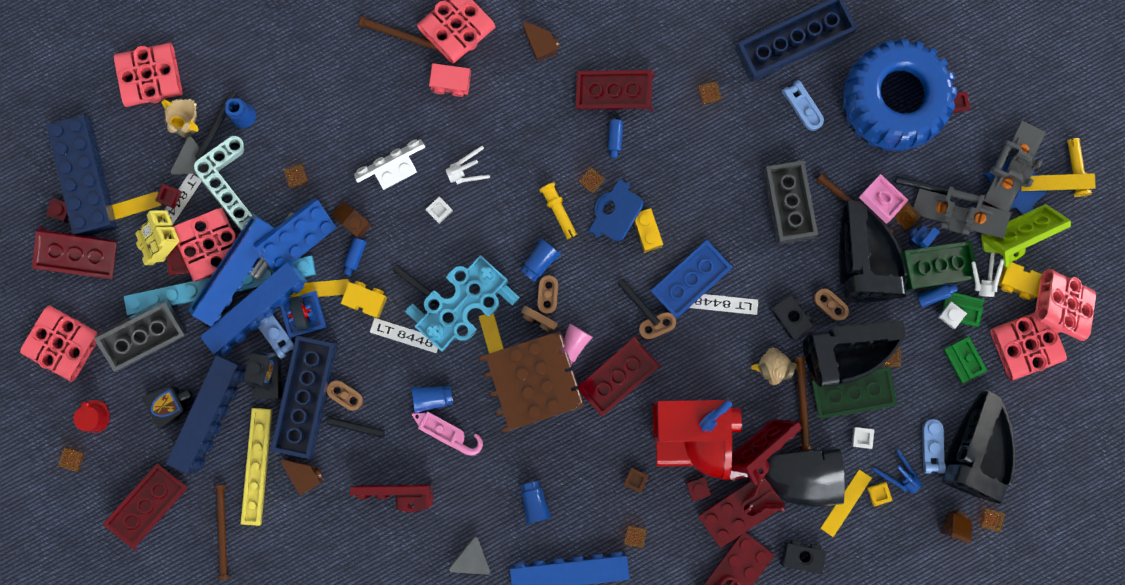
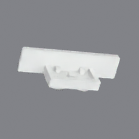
[354,139,425,190]

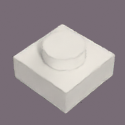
[425,197,453,224]
[938,302,967,329]
[852,427,874,449]

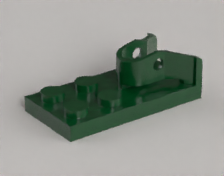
[901,241,979,291]
[812,367,897,419]

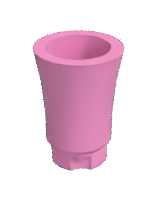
[558,324,593,365]

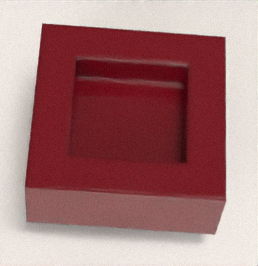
[952,91,971,114]
[155,184,182,209]
[46,198,68,222]
[686,477,711,502]

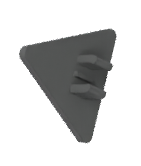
[170,136,209,175]
[449,536,490,575]

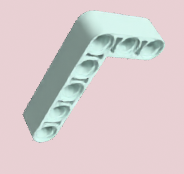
[194,136,252,231]

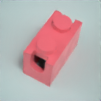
[429,63,471,97]

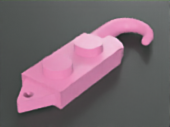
[412,411,483,456]

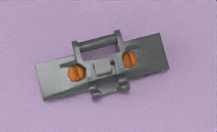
[983,121,1046,212]
[911,186,1011,239]

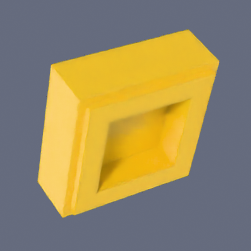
[867,482,893,507]

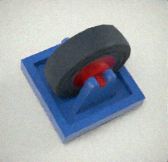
[280,291,327,339]

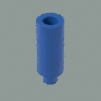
[608,119,623,158]
[343,237,367,276]
[918,284,958,307]

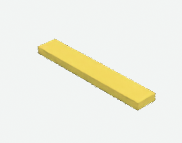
[241,408,272,526]

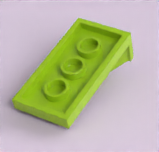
[981,204,1071,268]

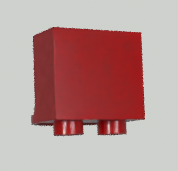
[652,400,742,480]

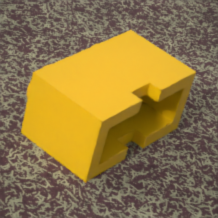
[633,208,663,253]
[998,262,1042,300]
[341,281,387,319]

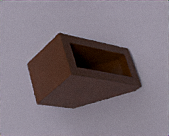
[523,22,560,62]
[331,201,372,239]
[281,459,323,495]
[940,510,972,544]

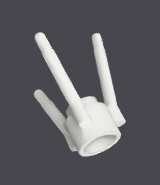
[446,146,490,185]
[972,253,1004,297]

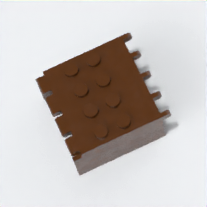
[478,332,584,433]

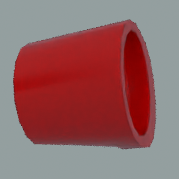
[73,400,110,433]

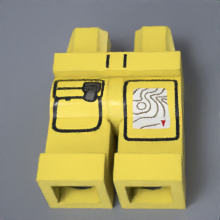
[135,211,179,265]

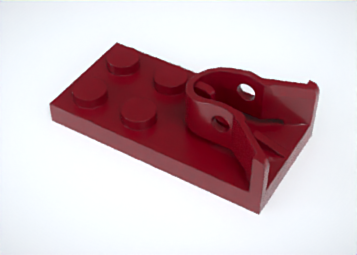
[576,70,655,112]
[32,226,118,279]
[577,336,661,416]
[729,419,802,485]
[103,463,188,551]
[698,473,785,548]
[350,484,433,513]
[703,533,775,585]

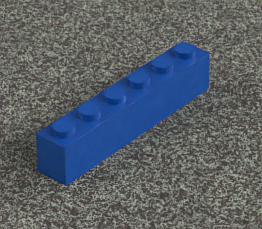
[189,214,275,327]
[200,262,308,356]
[510,551,630,585]

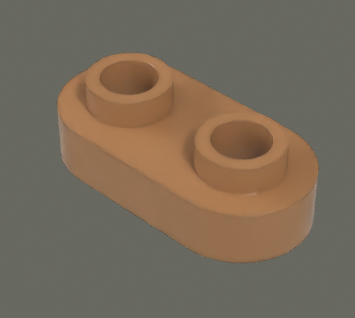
[538,275,558,314]
[814,289,849,321]
[521,306,558,332]
[639,312,676,340]
[327,381,363,411]

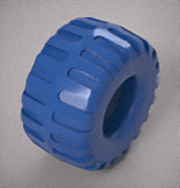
[842,39,957,152]

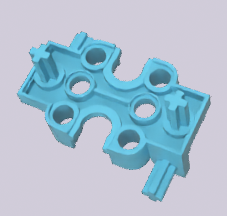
[405,255,520,352]

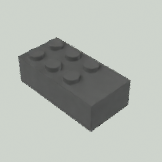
[763,160,818,245]
[94,298,186,372]

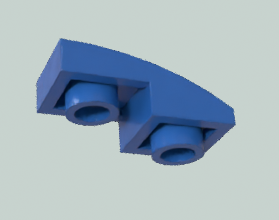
[907,225,940,248]

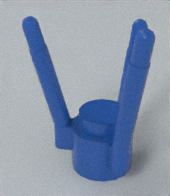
[872,449,923,494]

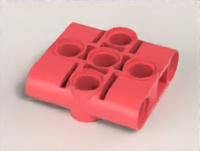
[417,0,496,64]
[114,43,183,107]
[173,208,236,282]
[1035,269,1096,341]
[20,305,98,382]
[990,312,1067,381]

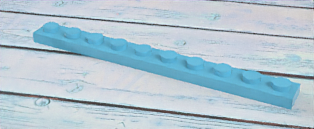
[124,256,316,315]

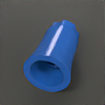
[225,98,256,128]
[520,238,562,282]
[412,386,453,414]
[521,481,552,525]

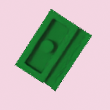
[939,293,985,327]
[942,336,988,384]

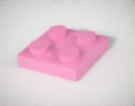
[859,174,908,224]

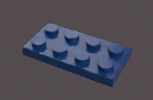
[253,198,337,273]
[650,240,733,319]

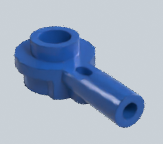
[699,400,732,432]

